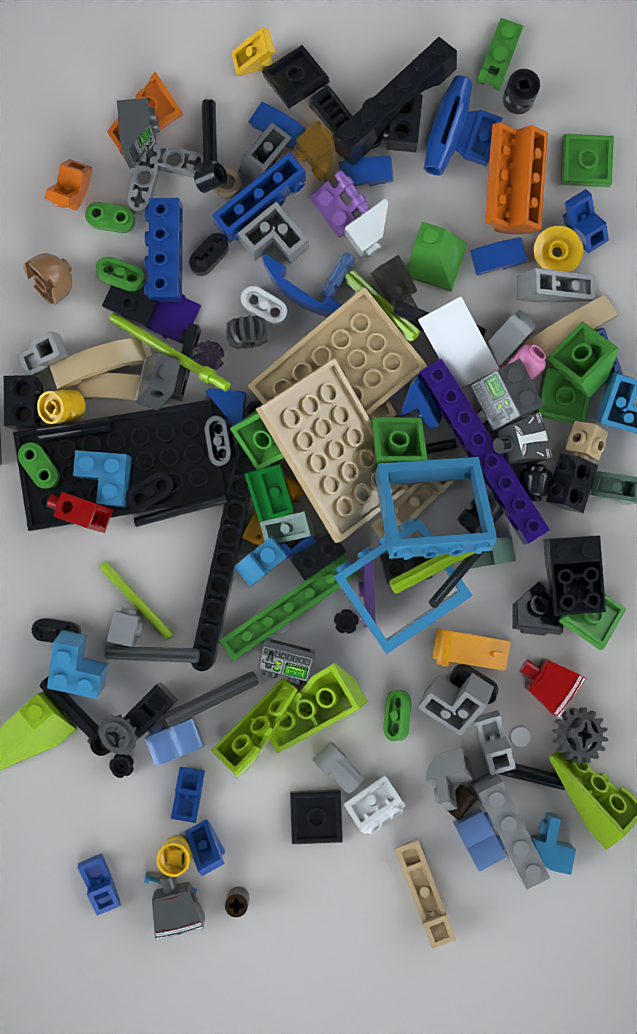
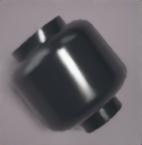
[519,464,552,501]

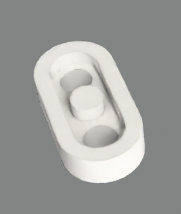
[241,286,287,325]

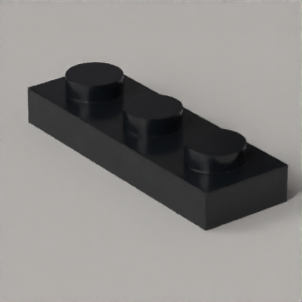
[171,323,201,401]

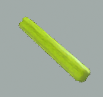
[345,270,420,342]
[389,552,475,594]

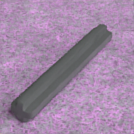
[104,646,200,663]
[163,671,259,727]

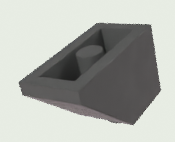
[238,123,292,182]

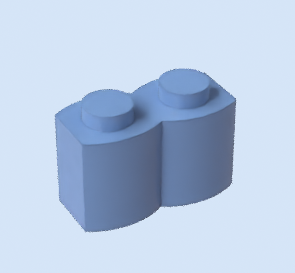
[145,717,205,766]
[453,808,506,872]

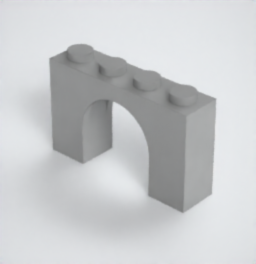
[471,773,550,890]

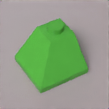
[405,222,467,291]
[547,321,619,398]
[230,411,284,470]
[371,417,427,464]

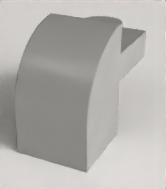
[486,309,537,366]
[18,331,69,376]
[474,710,516,776]
[426,748,473,811]

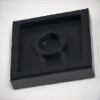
[262,45,330,109]
[290,790,343,844]

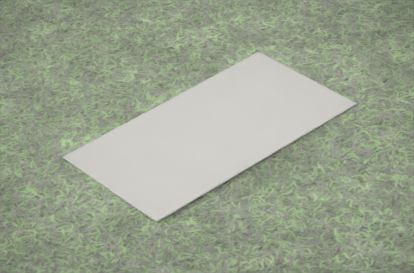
[418,297,500,388]

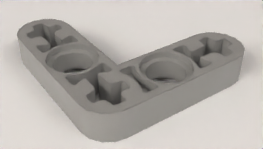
[127,143,203,215]

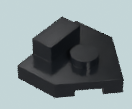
[512,581,564,636]

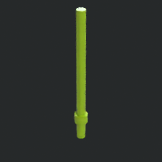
[109,313,231,392]

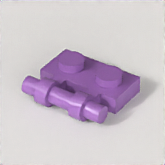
[309,170,370,237]

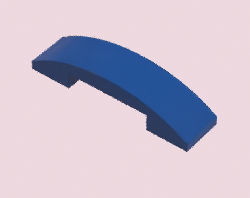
[262,254,341,317]

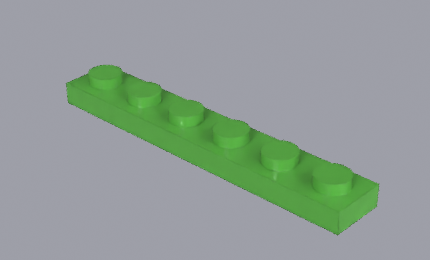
[219,554,358,661]

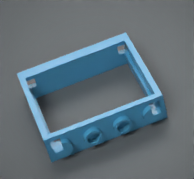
[375,457,497,560]
[333,517,473,654]

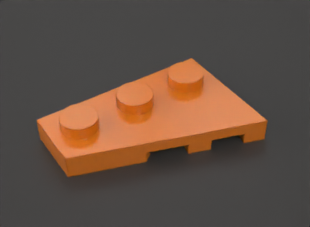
[107,72,183,155]

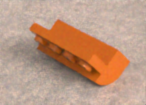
[485,122,548,234]

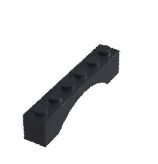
[333,37,457,166]

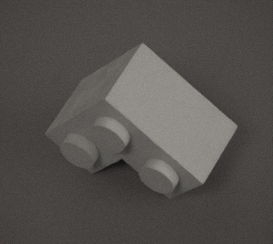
[237,202,309,263]
[418,673,494,736]

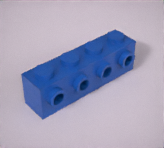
[212,152,306,243]
[144,198,183,303]

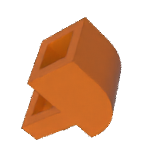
[45,159,93,211]

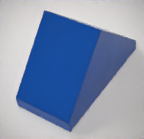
[205,388,246,426]

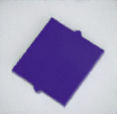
[146,294,201,343]

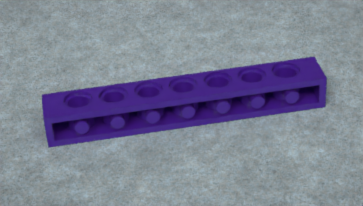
[419,358,550,545]

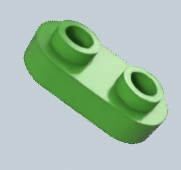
[85,202,135,233]
[96,257,144,292]
[18,443,60,489]
[383,690,412,741]

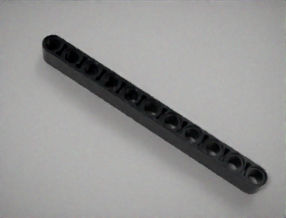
[191,401,263,671]

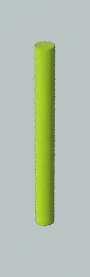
[99,561,174,640]

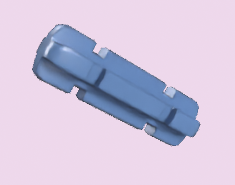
[322,253,355,299]

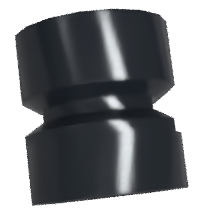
[503,69,540,114]
[456,497,504,534]

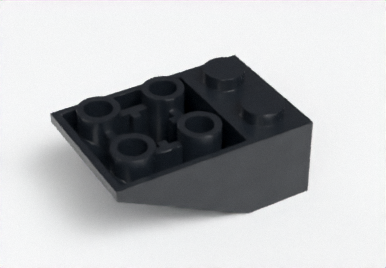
[543,535,606,616]

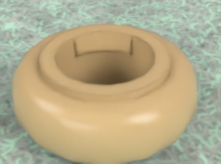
[214,168,243,199]

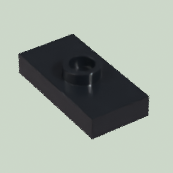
[102,285,158,327]

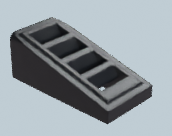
[309,84,352,134]

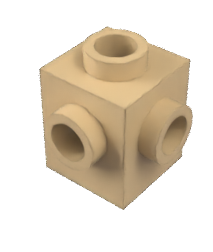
[565,421,609,461]

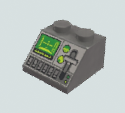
[117,98,160,169]
[470,359,544,431]
[258,638,315,685]

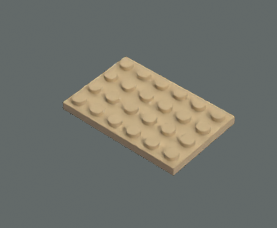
[247,287,427,415]
[256,358,410,543]

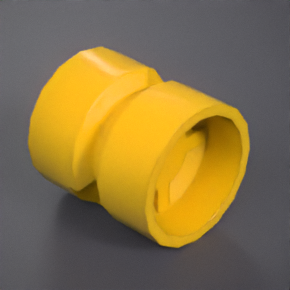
[37,389,86,424]
[156,835,193,877]

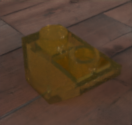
[295,120,334,183]

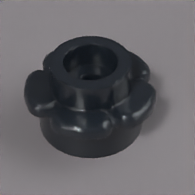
[334,609,359,634]
[109,754,134,778]

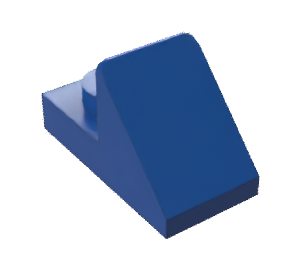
[400,374,442,430]
[185,819,225,876]

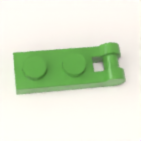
[477,18,524,90]

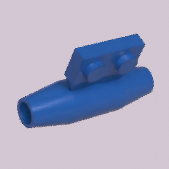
[424,75,503,176]

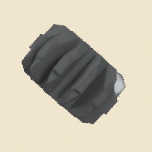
[226,315,268,349]

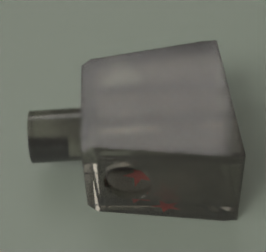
[370,255,418,308]

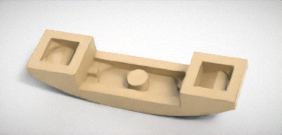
[520,294,618,358]
[50,337,152,390]
[67,372,166,404]
[370,457,455,537]
[394,840,456,949]

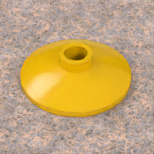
[533,226,584,272]

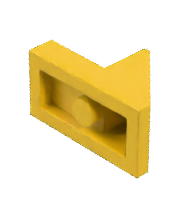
[231,27,275,76]

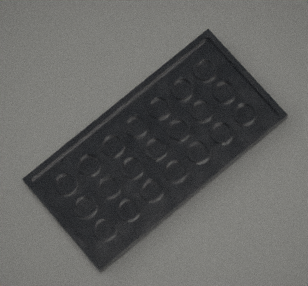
[13,400,226,531]

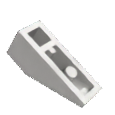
[517,268,595,302]

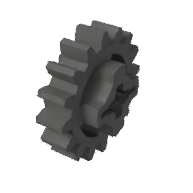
[552,707,608,763]

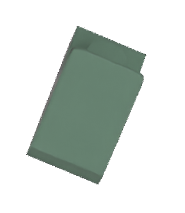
[591,471,637,505]
[260,510,315,543]
[470,536,516,569]

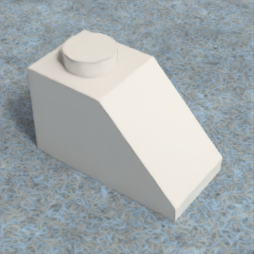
[344,199,388,258]

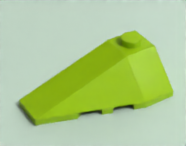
[269,663,368,754]
[210,678,298,779]
[0,691,77,770]
[549,751,637,850]

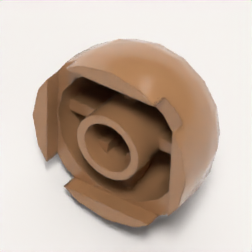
[23,253,72,305]

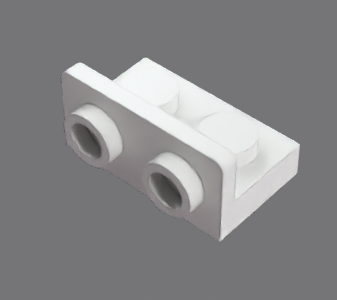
[344,775,406,834]

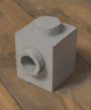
[107,607,144,647]

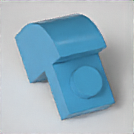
[234,536,288,587]
[531,812,576,875]

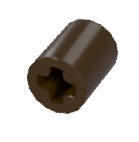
[448,784,478,821]
[225,886,250,918]

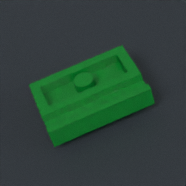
[245,463,296,523]

